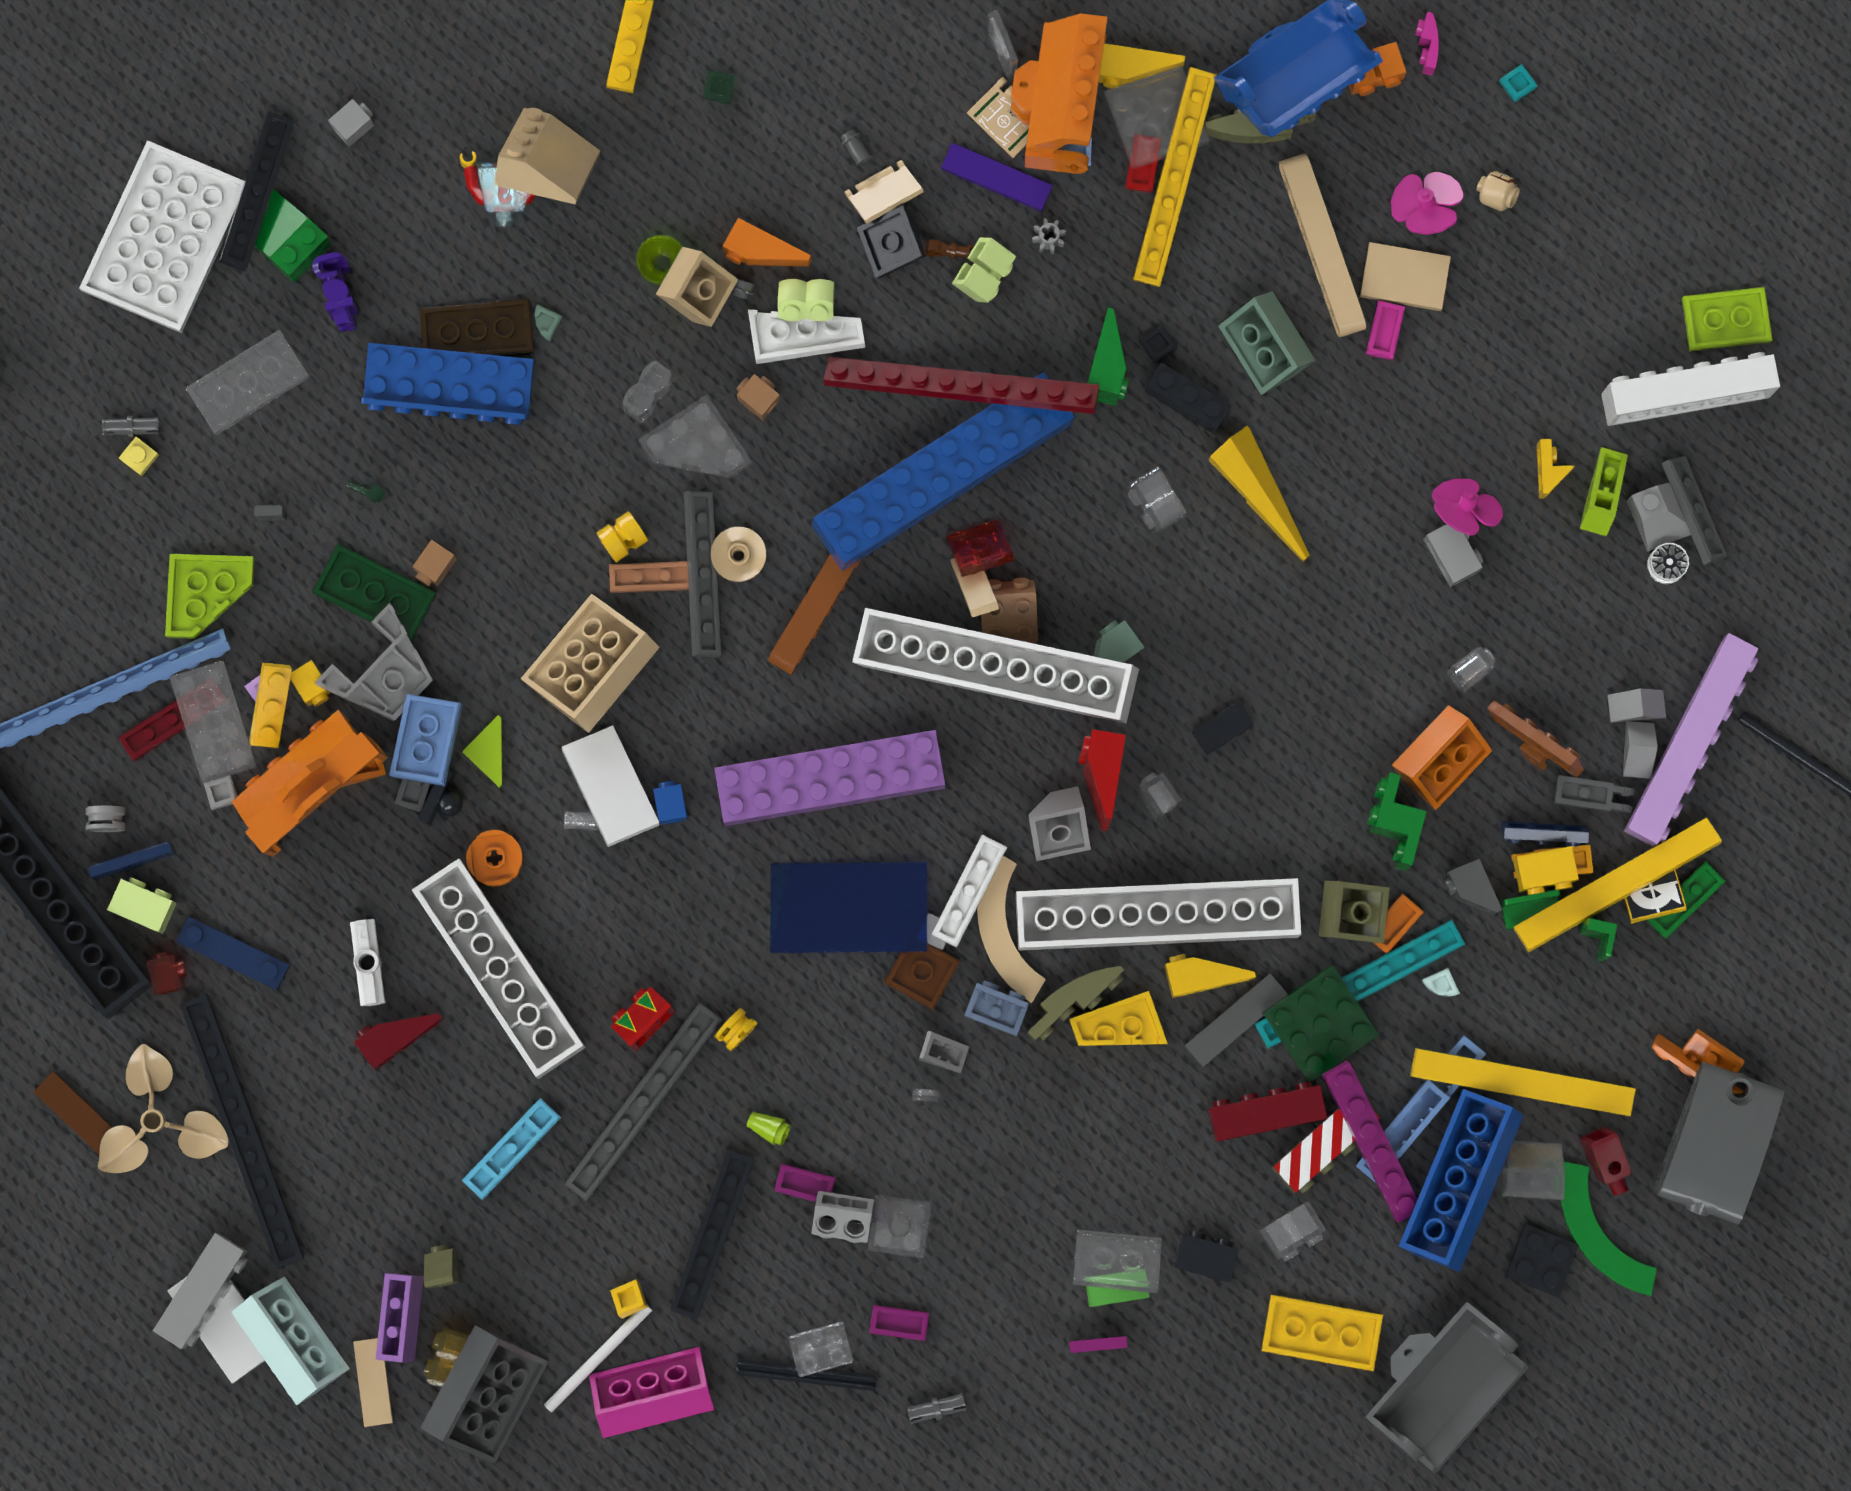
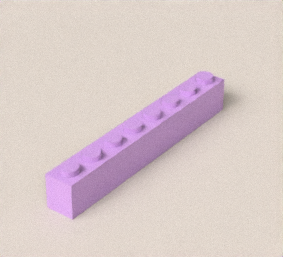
[1624,633,1759,847]

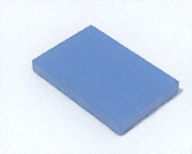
[389,694,462,786]

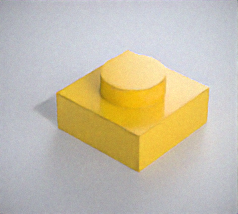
[610,1280,648,1319]

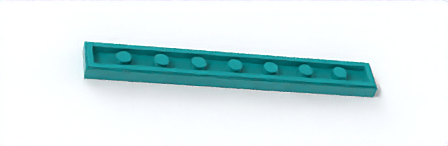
[1254,920,1465,1049]

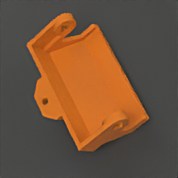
[1011,13,1107,174]
[232,710,388,857]

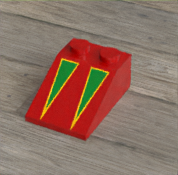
[610,986,675,1052]

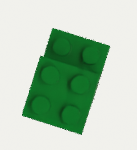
[1367,772,1426,871]

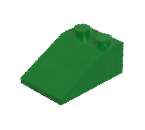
[254,189,332,283]
[1087,307,1129,406]

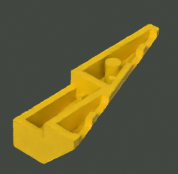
[1209,426,1310,562]

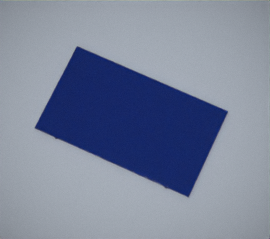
[770,862,927,954]

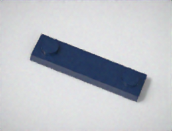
[176,916,290,991]

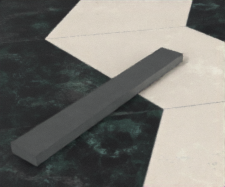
[564,1002,722,1201]

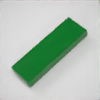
[1646,861,1726,939]

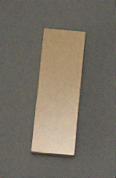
[950,551,999,617]
[353,1338,394,1427]

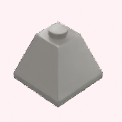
[1626,483,1691,552]
[1028,786,1091,861]

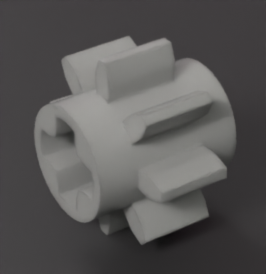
[1032,218,1066,254]

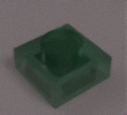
[703,70,736,105]

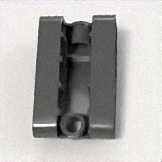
[1654,1061,1784,1225]

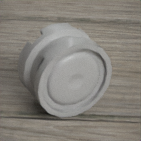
[85,806,126,832]

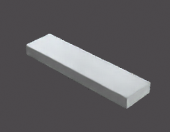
[932,835,1007,948]

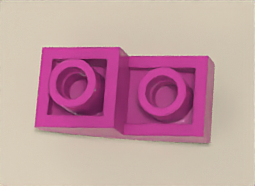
[1415,12,1438,76]

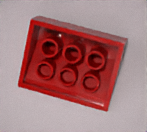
[1079,729,1126,832]

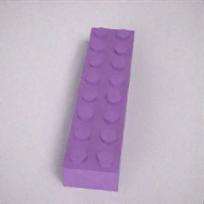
[714,730,945,826]

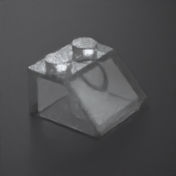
[867,1194,932,1259]

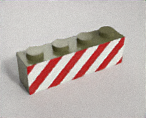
[1271,1108,1380,1194]

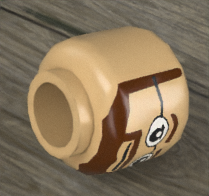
[1477,171,1520,211]

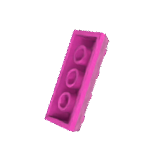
[589,1347,714,1438]

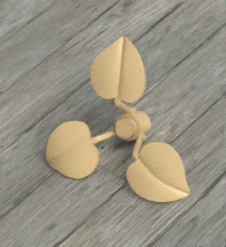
[98,1044,229,1173]

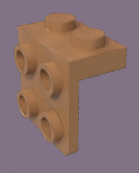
[981,578,1038,644]

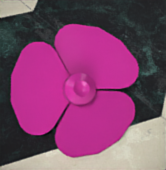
[1391,172,1464,235]
[1432,479,1503,535]

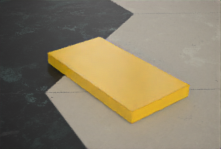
[1261,1295,1383,1371]

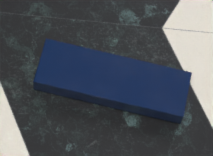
[88,841,176,880]

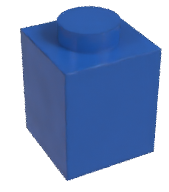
[653,781,688,825]

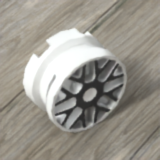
[1647,543,1689,584]

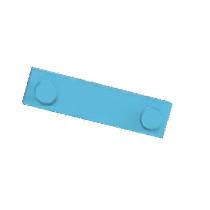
[462,1098,561,1200]

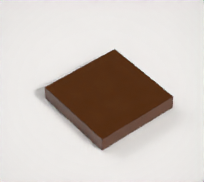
[884,934,960,1010]

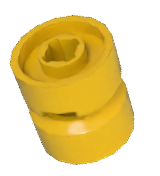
[596,511,648,562]

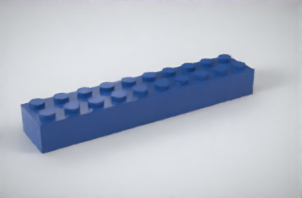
[811,372,1075,571]

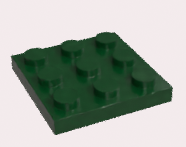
[1262,965,1379,1082]

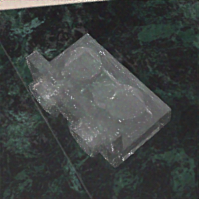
[788,1321,853,1377]

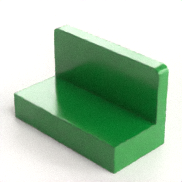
[1500,890,1560,930]
[1579,918,1617,962]

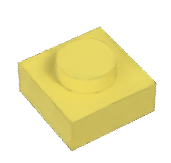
[119,437,159,476]

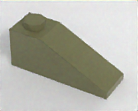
[424,1244,462,1288]

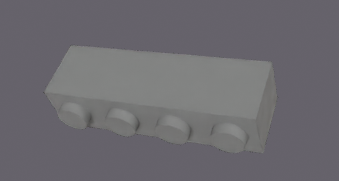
[153,1233,248,1349]

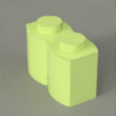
[778,279,834,321]

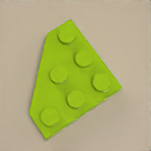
[165,554,255,639]

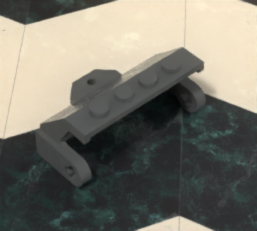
[1365,1302,1529,1474]

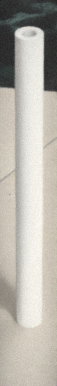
[544,1305,653,1413]

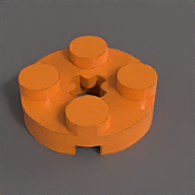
[466,830,523,887]

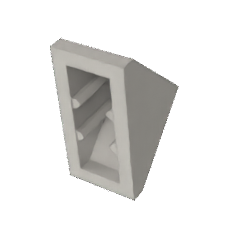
[1607,688,1666,723]
[1623,721,1657,779]
[919,1031,969,1073]

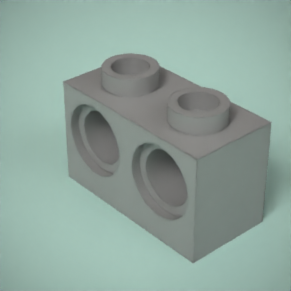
[811,1191,874,1243]

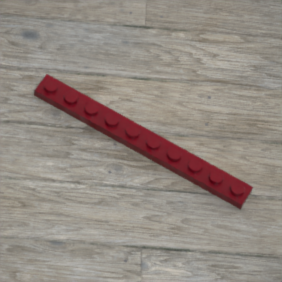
[823,357,1100,414]

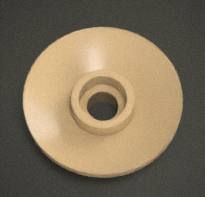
[711,527,766,582]

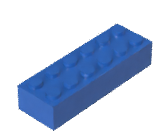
[1399,1089,1524,1273]

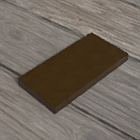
[419,298,534,356]

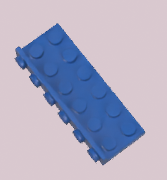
[361,343,534,425]

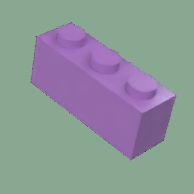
[376,1273,424,1362]

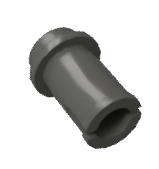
[840,129,872,166]

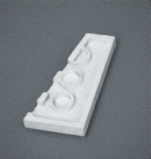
[748,309,865,364]

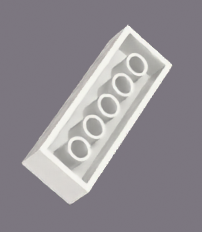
[1601,352,1780,426]

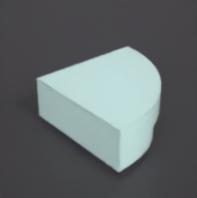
[1422,968,1460,997]

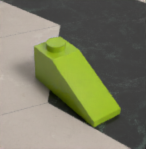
[1580,447,1628,536]

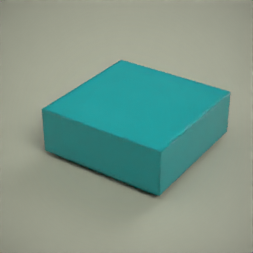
[1499,64,1538,103]

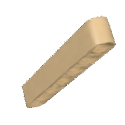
[1279,153,1366,338]

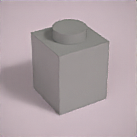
[328,99,374,147]

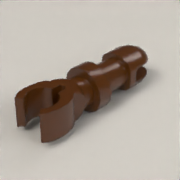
[926,240,974,260]

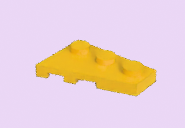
[1069,991,1168,1046]

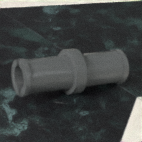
[102,415,160,438]
[907,1393,966,1425]

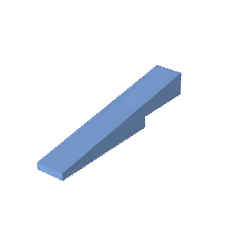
[1356,1035,1486,1183]

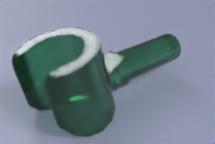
[346,481,386,503]

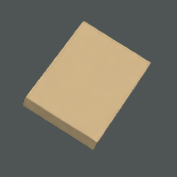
[1360,242,1451,311]

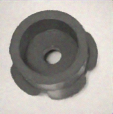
[732,279,755,299]

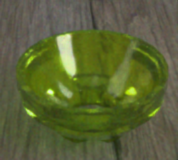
[636,235,683,285]

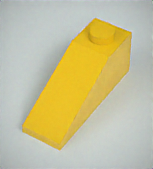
[1099,43,1185,89]
[1164,954,1256,998]

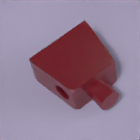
[1579,1127,1631,1196]

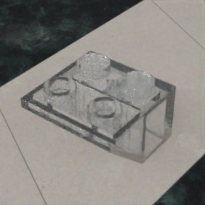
[1502,1141,1565,1201]

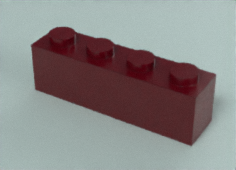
[1208,1082,1327,1142]

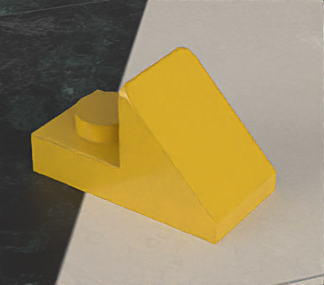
[1537,439,1575,499]

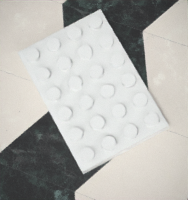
[79,140,245,333]

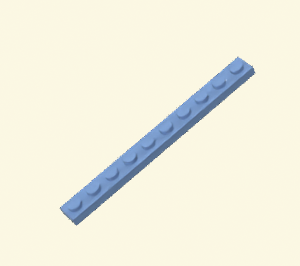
[0,628,231,748]

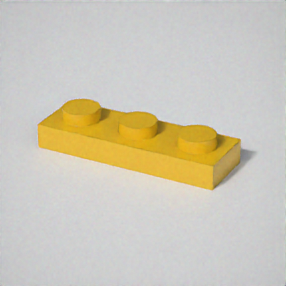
[249,662,292,748]

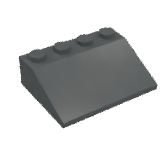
[421,1325,548,1464]

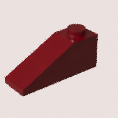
[353,1013,445,1070]

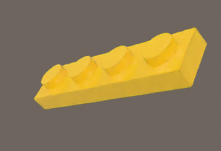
[606,0,655,93]

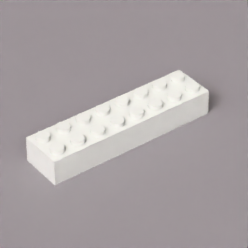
[412,859,586,1079]

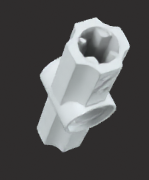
[350,919,386,1007]

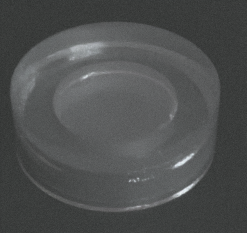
[912,1089,941,1102]

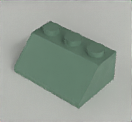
[1218,291,1316,395]

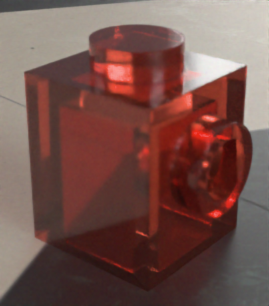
[146,952,187,996]

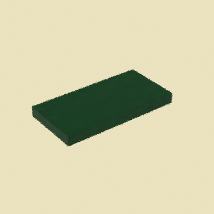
[312,544,437,643]

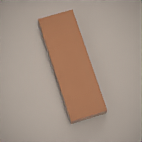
[609,561,689,593]

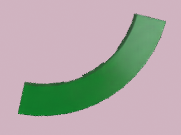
[1558,1161,1657,1296]

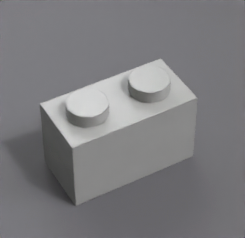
[1423,524,1483,588]

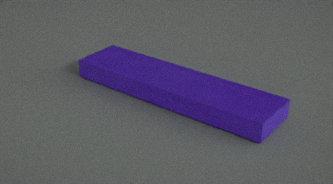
[941,143,1053,212]

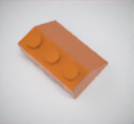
[1392,705,1493,810]

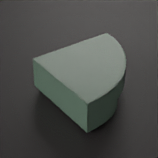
[535,304,563,342]

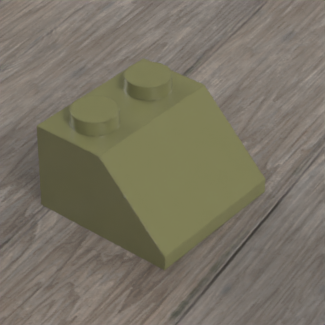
[1319,881,1390,943]

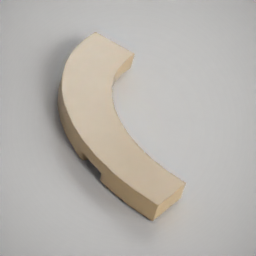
[977,856,1046,1004]

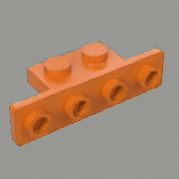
[1652,1029,1745,1094]

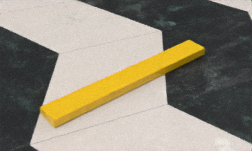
[1133,67,1217,287]
[1514,818,1722,952]
[1410,1048,1636,1116]

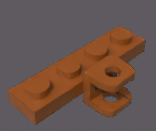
[1487,701,1584,778]

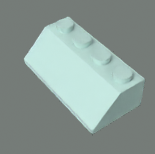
[231,1276,350,1405]

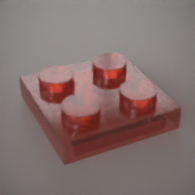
[946,520,1015,577]

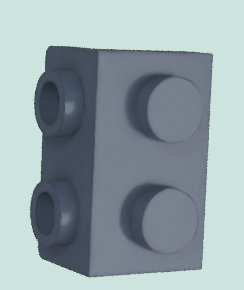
[964,981,1029,1036]

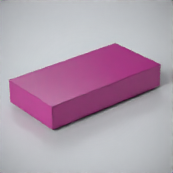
[1366,300,1405,361]

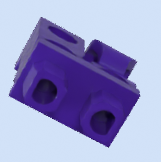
[313,252,359,333]

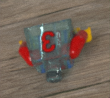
[460,151,536,227]

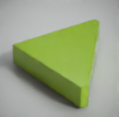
[462,715,503,788]

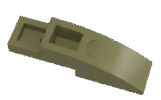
[1203,109,1316,143]
[1027,966,1124,1042]

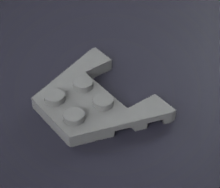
[314,604,432,721]

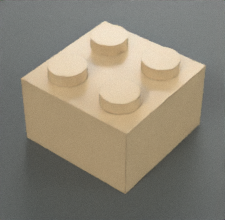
[656,247,738,327]

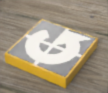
[1624,870,1686,924]

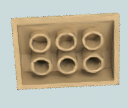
[494,108,600,204]
[521,594,660,733]

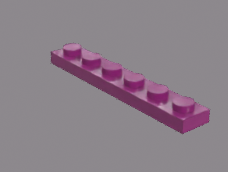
[1322,1061,1418,1223]

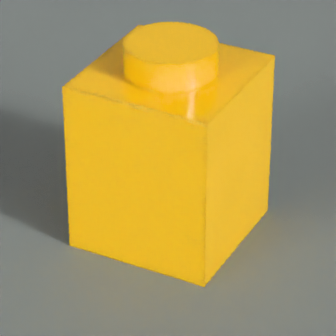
[290,660,331,707]

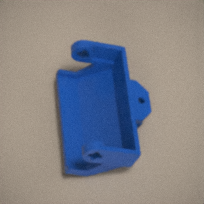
[1214,0,1383,137]

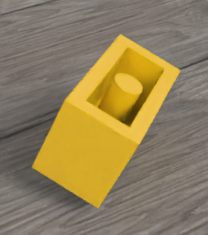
[1513,846,1579,895]

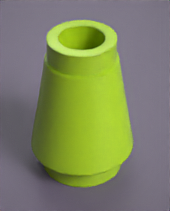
[747,1112,791,1146]

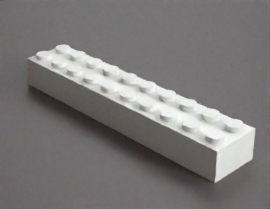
[853,608,1139,724]
[1016,878,1301,951]

